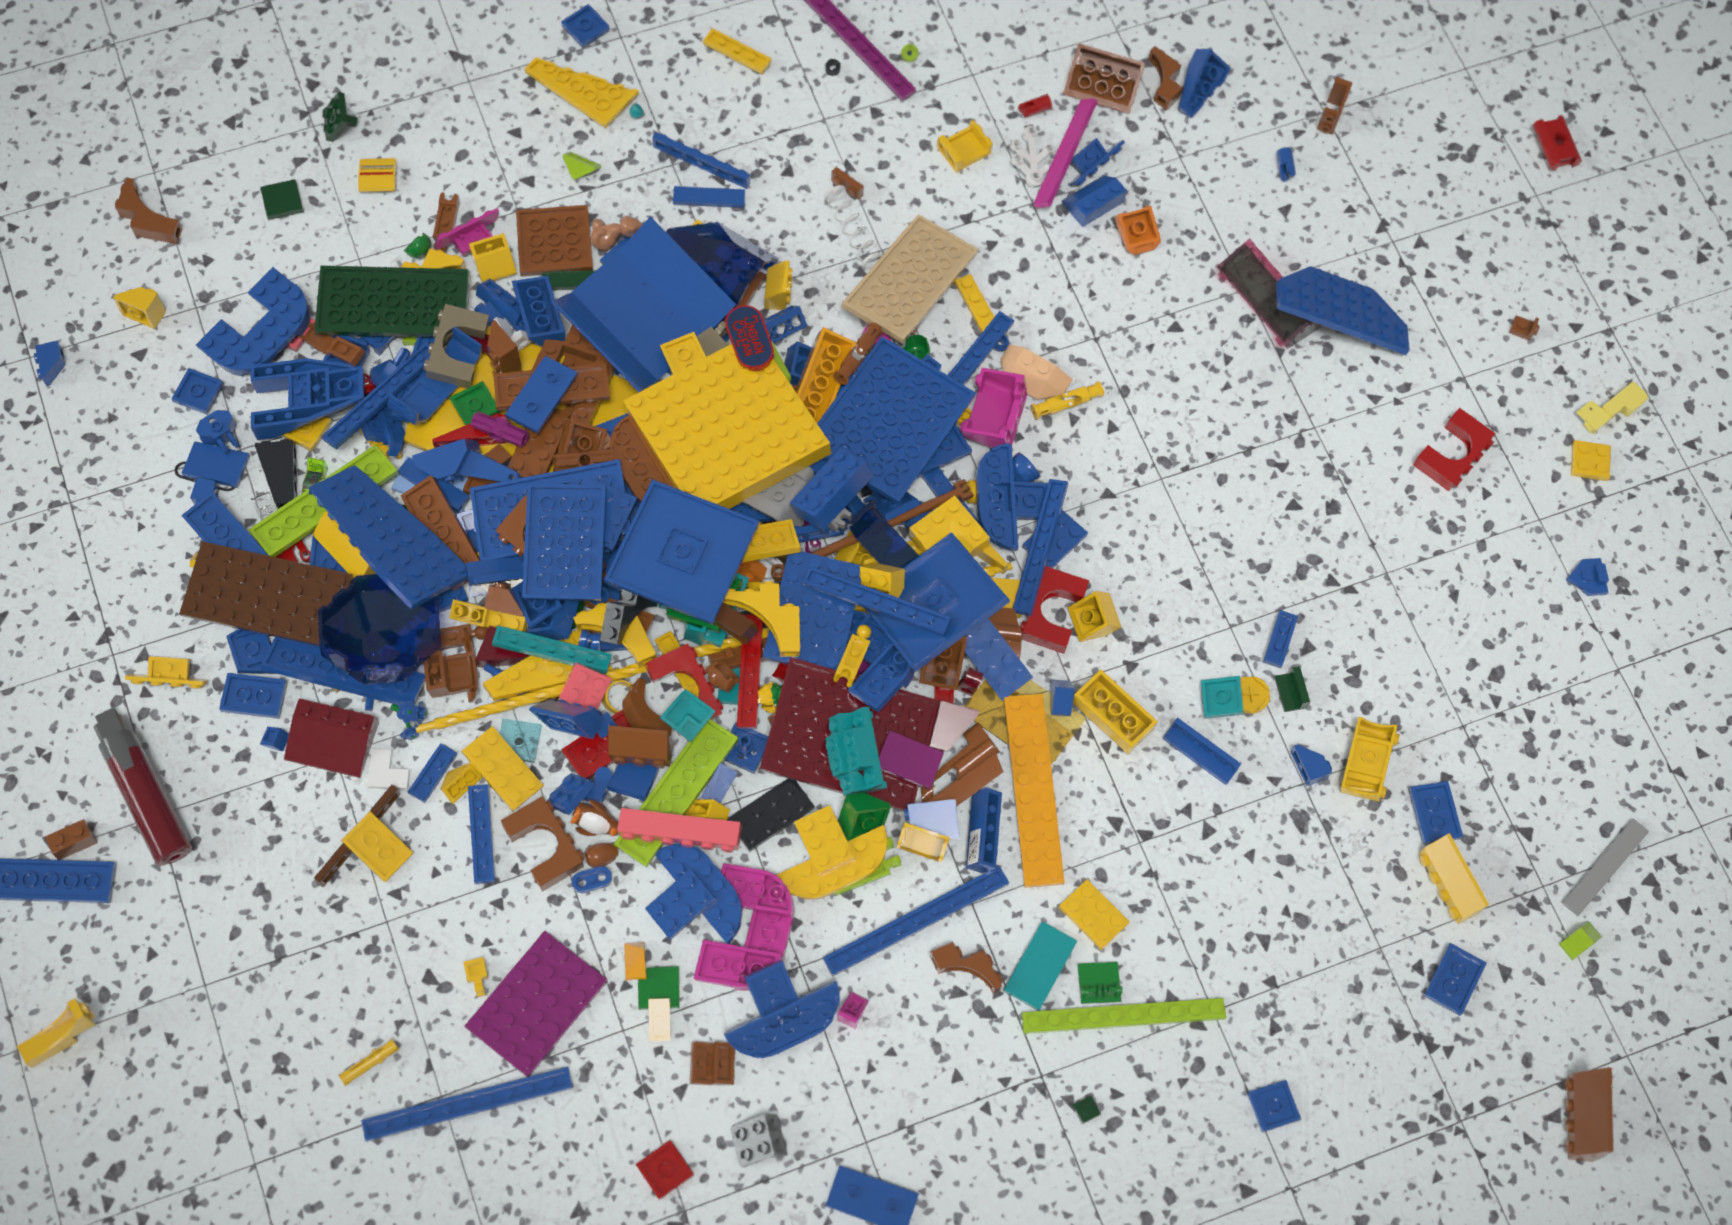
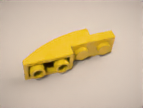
[449,599,527,632]

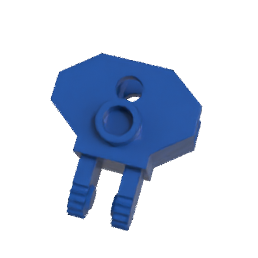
[196,410,239,454]

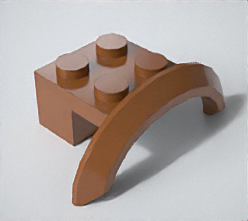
[423,629,479,703]

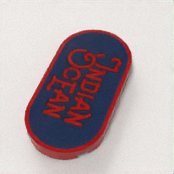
[725,305,774,371]

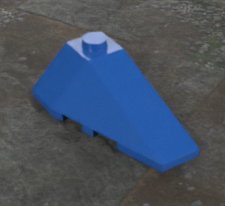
[1179,48,1231,118]

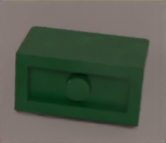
[1274,666,1310,712]

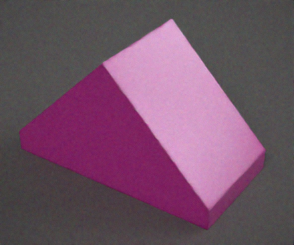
[837,992,869,1029]

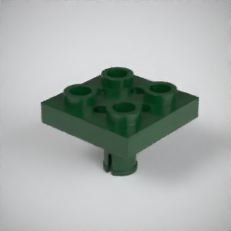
[322,92,357,142]

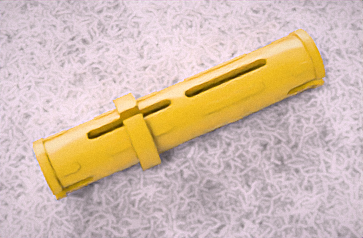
[338,1039,399,1086]

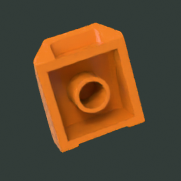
[1114,206,1161,255]

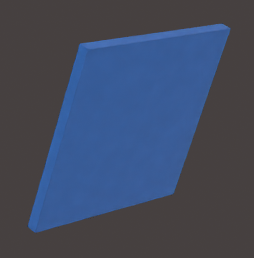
[604,479,760,625]
[865,532,1010,672]

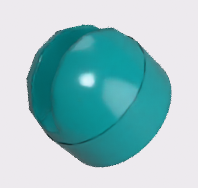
[629,103,645,119]

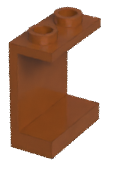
[1317,77,1353,135]

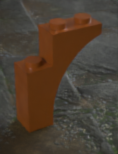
[115,177,183,244]

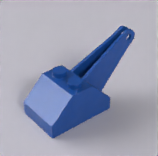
[412,439,521,483]

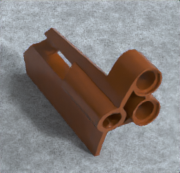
[921,723,1004,807]

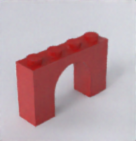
[1413,408,1496,492]
[1020,566,1090,654]
[645,643,723,736]

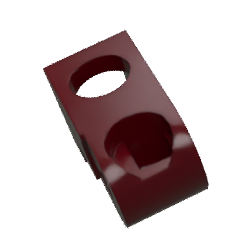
[958,667,984,696]

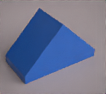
[1050,679,1075,717]

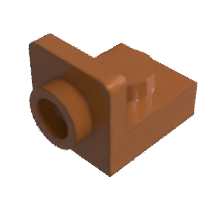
[1509,315,1540,341]

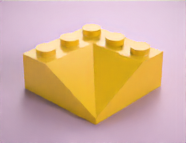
[909,495,990,557]

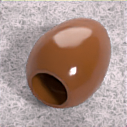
[585,843,619,868]

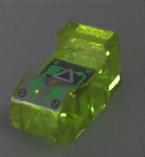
[302,457,328,492]

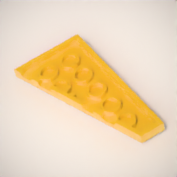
[524,57,639,128]
[483,630,613,701]

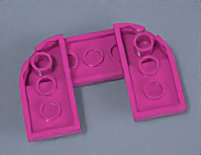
[693,863,795,991]

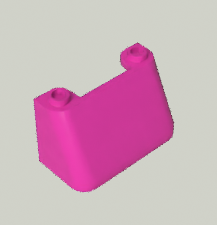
[960,368,1027,448]

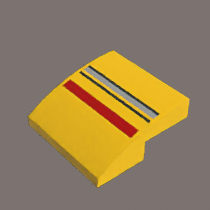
[358,158,397,192]

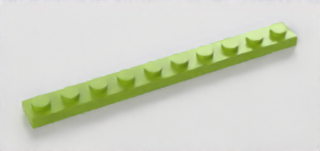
[1021,998,1226,1034]

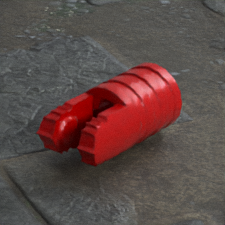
[1017,94,1052,118]

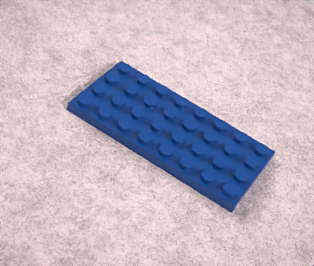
[470,459,631,561]

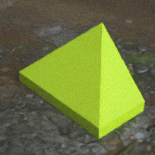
[563,151,602,180]

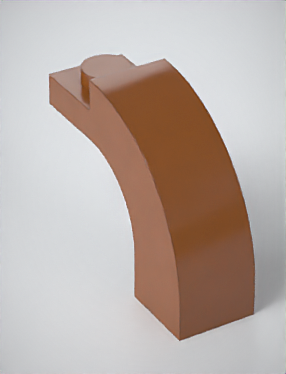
[622,678,672,736]

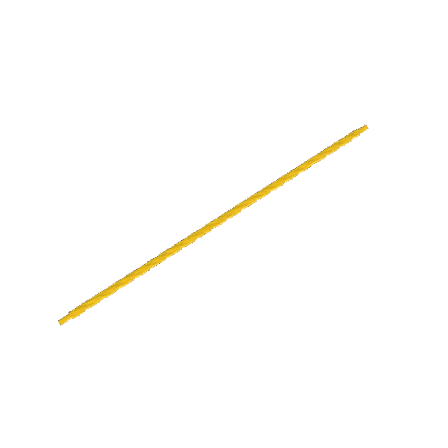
[415,562,1013,733]

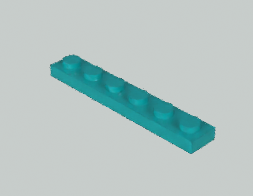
[492,625,612,674]

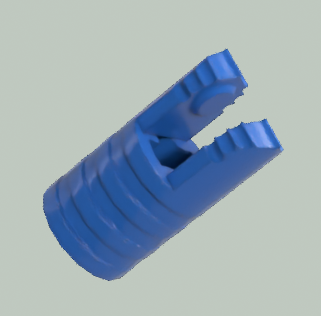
[1277,147,1296,182]

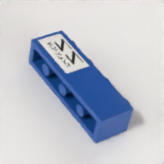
[966,788,1002,873]

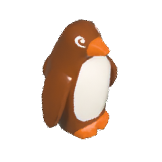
[570,799,619,836]

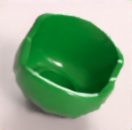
[404,233,431,259]
[903,335,931,360]

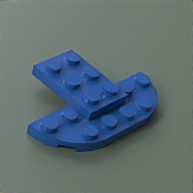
[976,444,1048,551]
[645,844,743,944]
[723,960,840,1058]

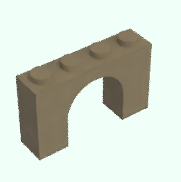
[423,304,489,388]

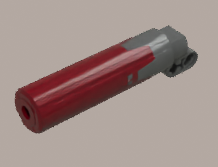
[94,707,192,866]

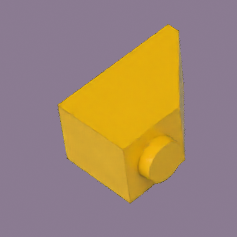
[684,800,730,821]

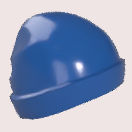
[1013,453,1041,482]

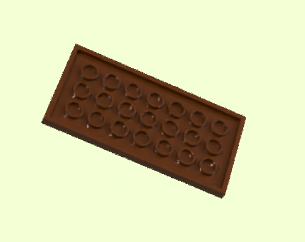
[179,541,354,649]

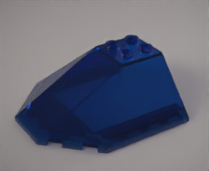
[666,222,779,330]

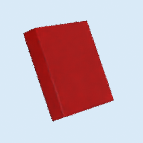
[635,1140,694,1200]

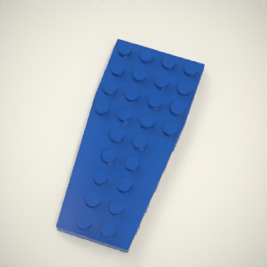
[309,465,468,609]

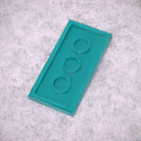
[1004,921,1077,1011]

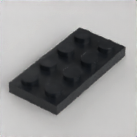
[727,778,815,852]

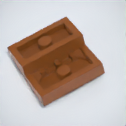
[689,1042,735,1086]

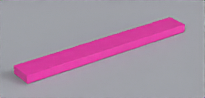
[1033,98,1098,208]

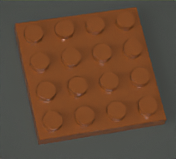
[516,205,593,276]

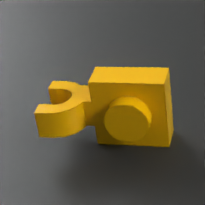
[463,957,488,997]

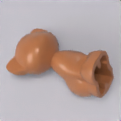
[591,215,642,251]

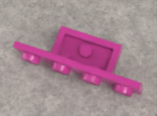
[435,208,499,256]

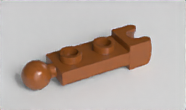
[433,192,460,252]
[417,624,488,654]

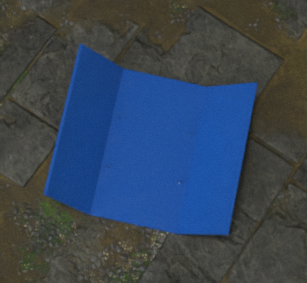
[552,217,736,392]

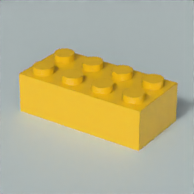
[1073,669,1158,755]

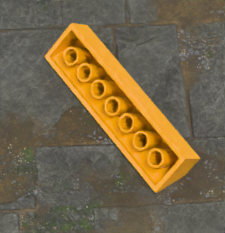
[795,327,857,423]

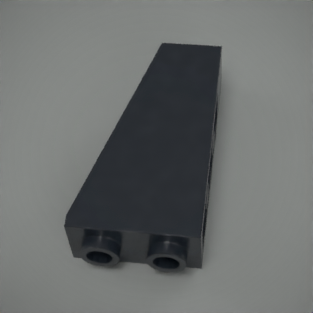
[255,439,297,509]

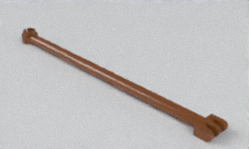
[771,479,974,581]

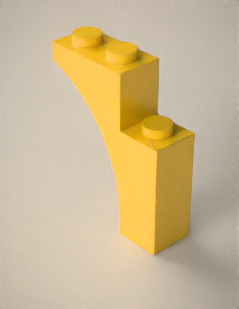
[402,249,466,269]
[573,603,656,668]
[17,998,95,1068]

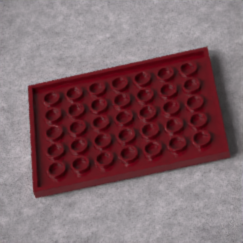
[759,657,940,811]

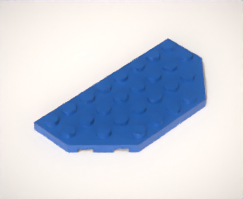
[1276,266,1410,355]

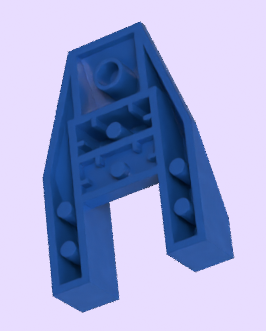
[251,358,364,440]

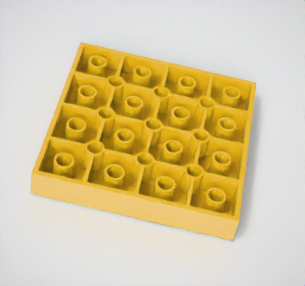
[623,344,831,509]

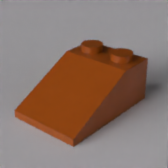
[919,636,968,690]

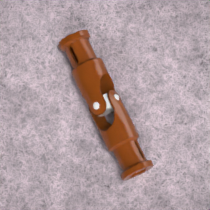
[833,323,883,385]

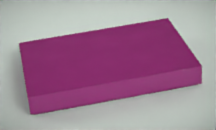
[879,730,944,790]

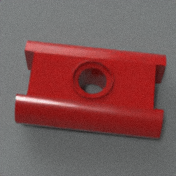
[1533,115,1582,171]

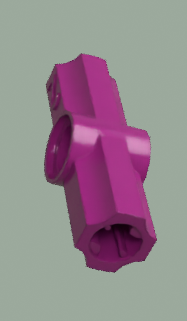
[471,411,529,448]

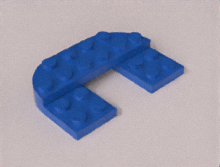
[196,267,310,376]
[845,610,914,712]

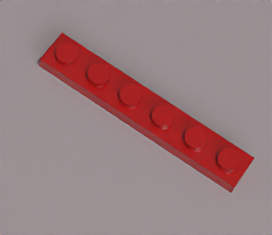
[737,614,763,729]

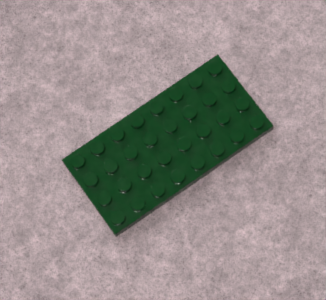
[314,265,469,338]

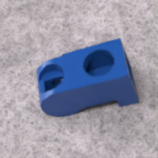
[583,767,612,804]

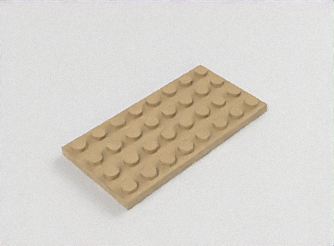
[841,214,979,344]

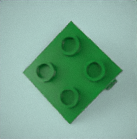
[1078,962,1123,1004]

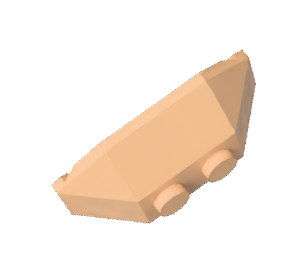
[1000,344,1073,400]

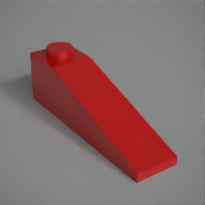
[432,414,509,448]

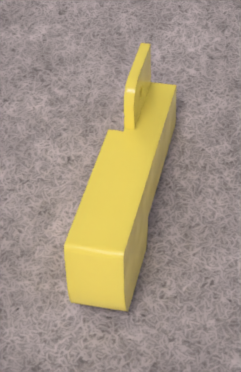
[1576,381,1648,434]

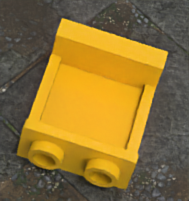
[937,120,993,173]

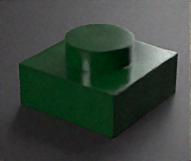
[1072,1096,1101,1124]

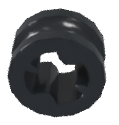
[825,59,841,76]

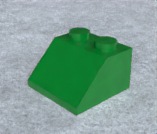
[838,792,891,840]

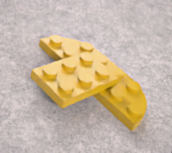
[776,805,888,900]

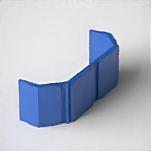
[387,326,482,425]

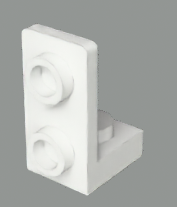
[494,317,532,352]

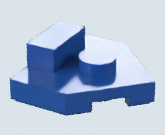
[1566,558,1609,596]

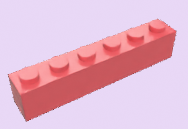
[617,808,742,853]

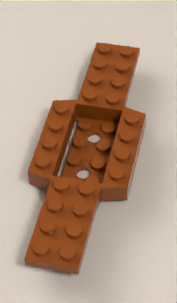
[508,325,616,478]

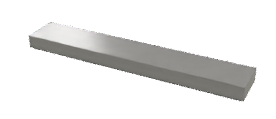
[1562,818,1649,916]

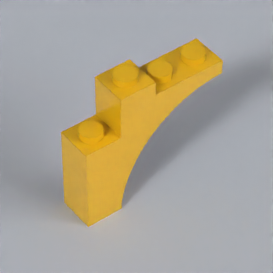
[724,581,800,657]

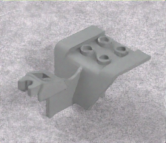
[743,466,852,531]

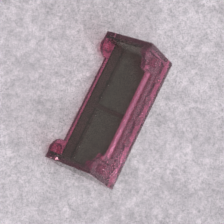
[1217,238,1323,349]

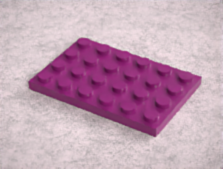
[464,930,608,1077]

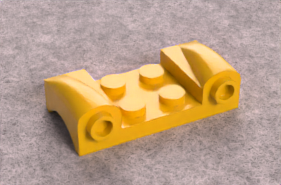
[1340,716,1400,802]

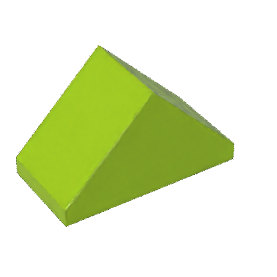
[1559,921,1602,960]

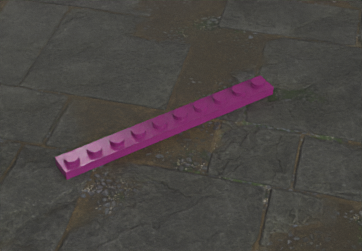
[804,0,916,102]

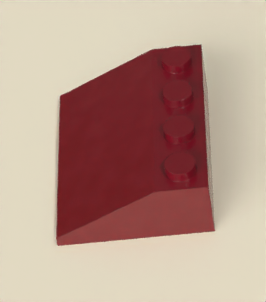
[284,698,379,778]

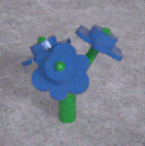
[390,700,428,740]

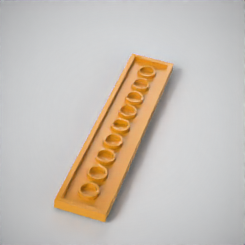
[1004,694,1065,888]

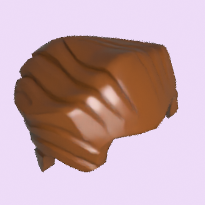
[705,659,740,693]

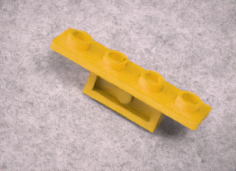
[125,656,208,688]

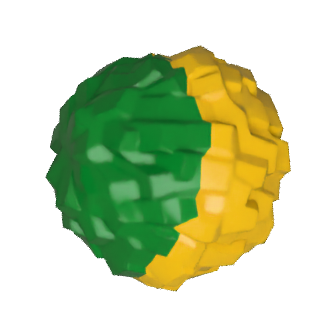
[758,682,782,714]

